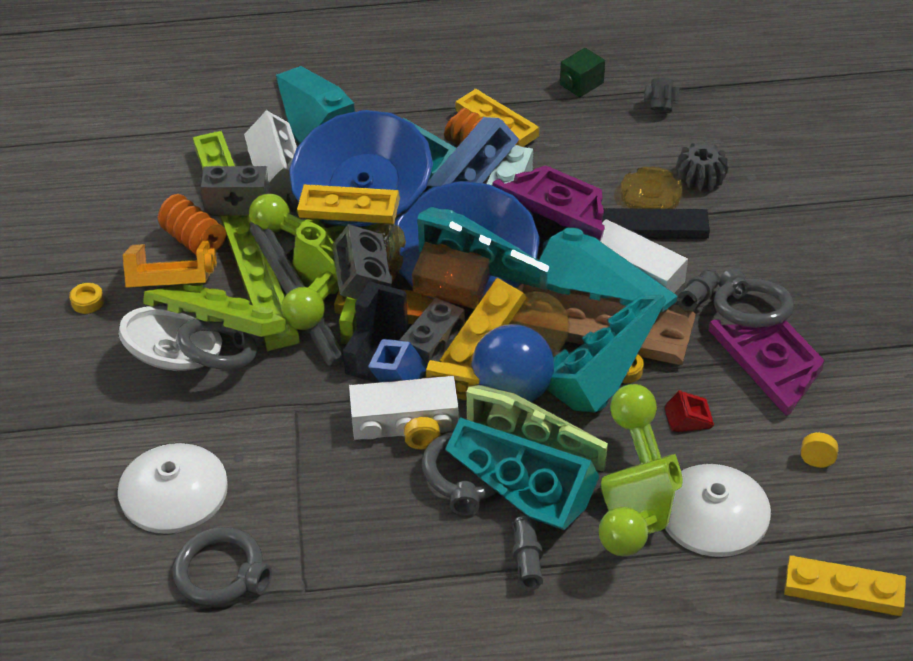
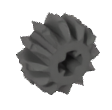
[676,142,729,191]

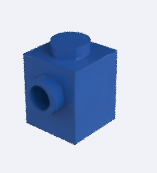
[368,339,427,382]

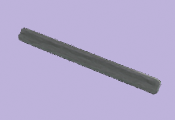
[250,222,343,367]

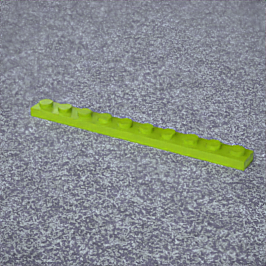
[193,131,300,351]

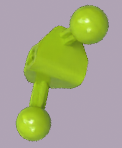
[249,194,339,330]
[598,384,683,557]

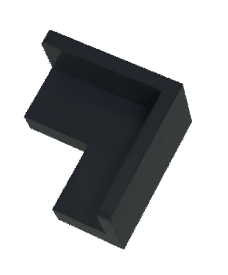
[343,281,408,383]

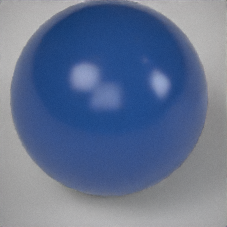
[471,324,554,403]

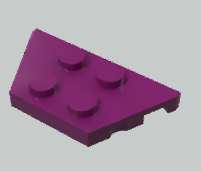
[492,165,605,241]
[709,319,825,416]

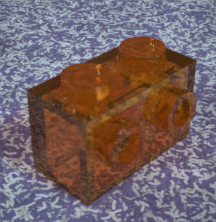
[412,242,489,309]

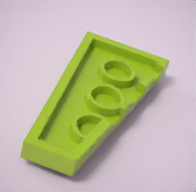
[143,283,286,337]

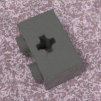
[200,165,270,216]

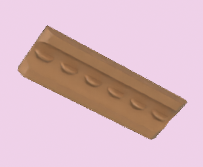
[509,284,696,365]

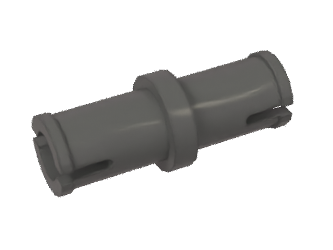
[677,269,720,311]
[512,516,543,590]

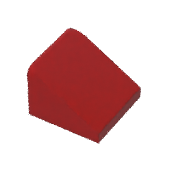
[665,390,714,432]

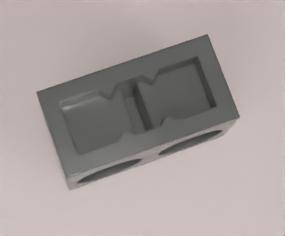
[332,224,392,299]
[400,298,465,378]

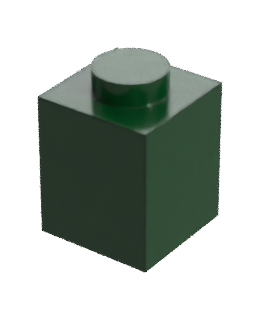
[560,48,605,97]

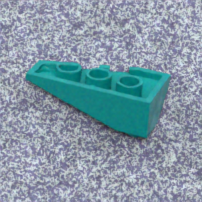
[276,66,355,145]

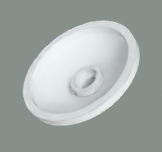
[119,306,222,371]
[118,443,228,534]
[665,464,771,557]

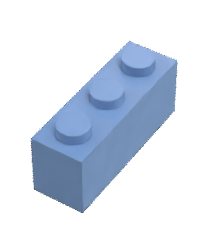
[427,117,520,189]

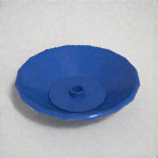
[289,110,433,227]
[390,181,540,306]

